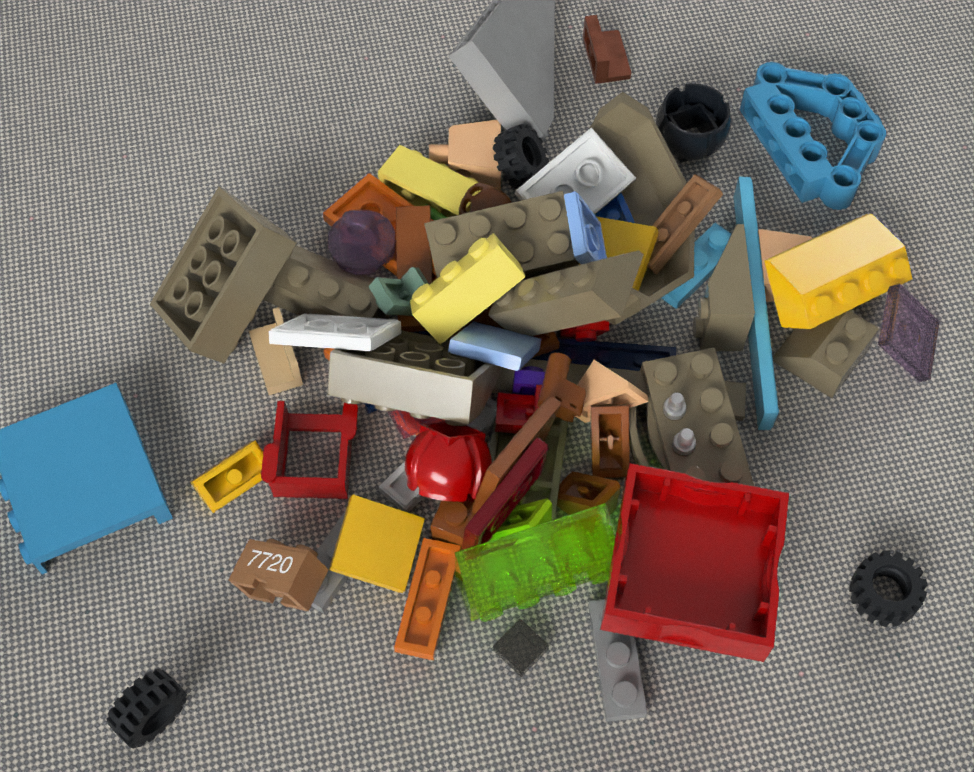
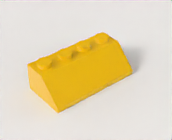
[764,214,913,329]

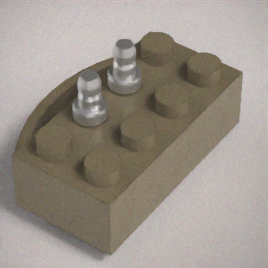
[629,347,754,486]

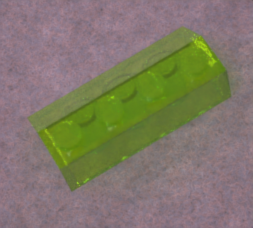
[455,503,615,622]

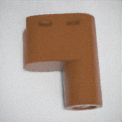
[538,353,586,422]

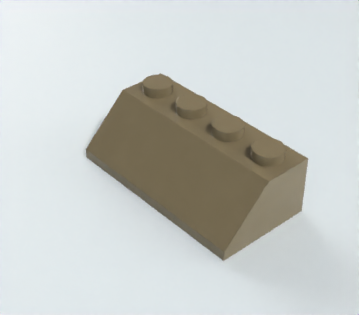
[263,245,390,319]
[488,250,643,336]

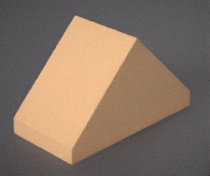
[575,360,648,423]

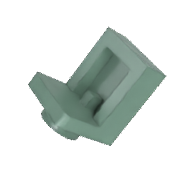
[368,267,429,316]

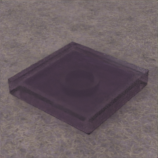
[878,284,940,382]

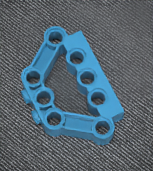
[740,62,886,210]

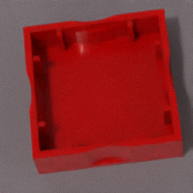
[600,463,789,662]

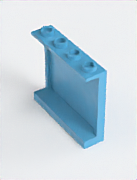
[0,383,173,574]

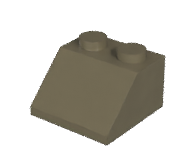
[773,310,879,398]

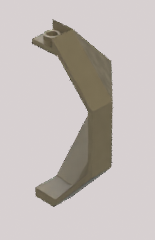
[590,92,695,325]

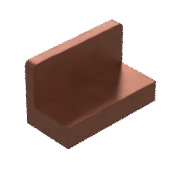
[583,15,632,84]

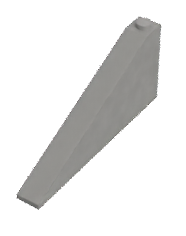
[448,0,555,141]

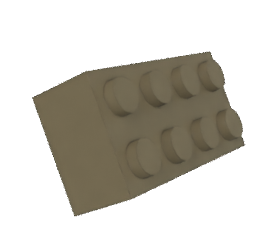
[424,191,579,280]

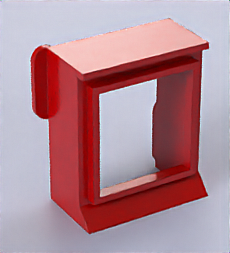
[261,401,358,499]

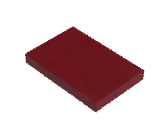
[462,437,549,560]

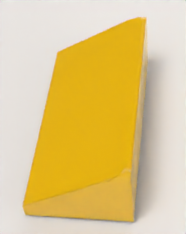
[190,440,263,513]

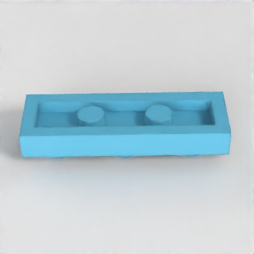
[662,223,732,309]

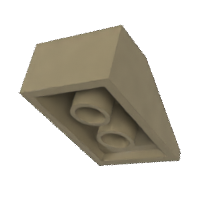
[693,224,755,351]

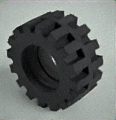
[493,124,549,189]
[849,550,928,627]
[106,669,187,748]

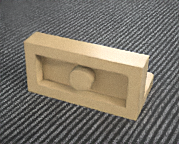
[249,307,303,395]

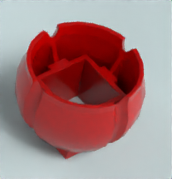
[405,422,492,502]

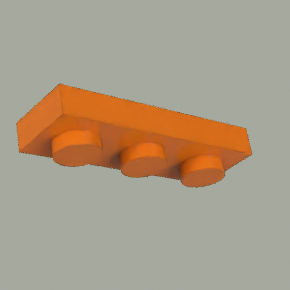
[394,538,461,661]

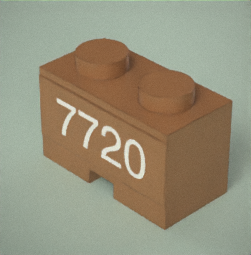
[228,539,329,611]

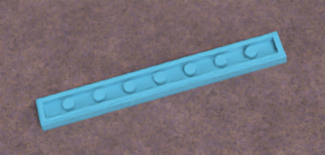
[733,177,779,430]

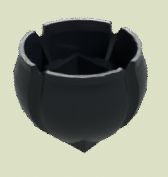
[656,83,732,163]

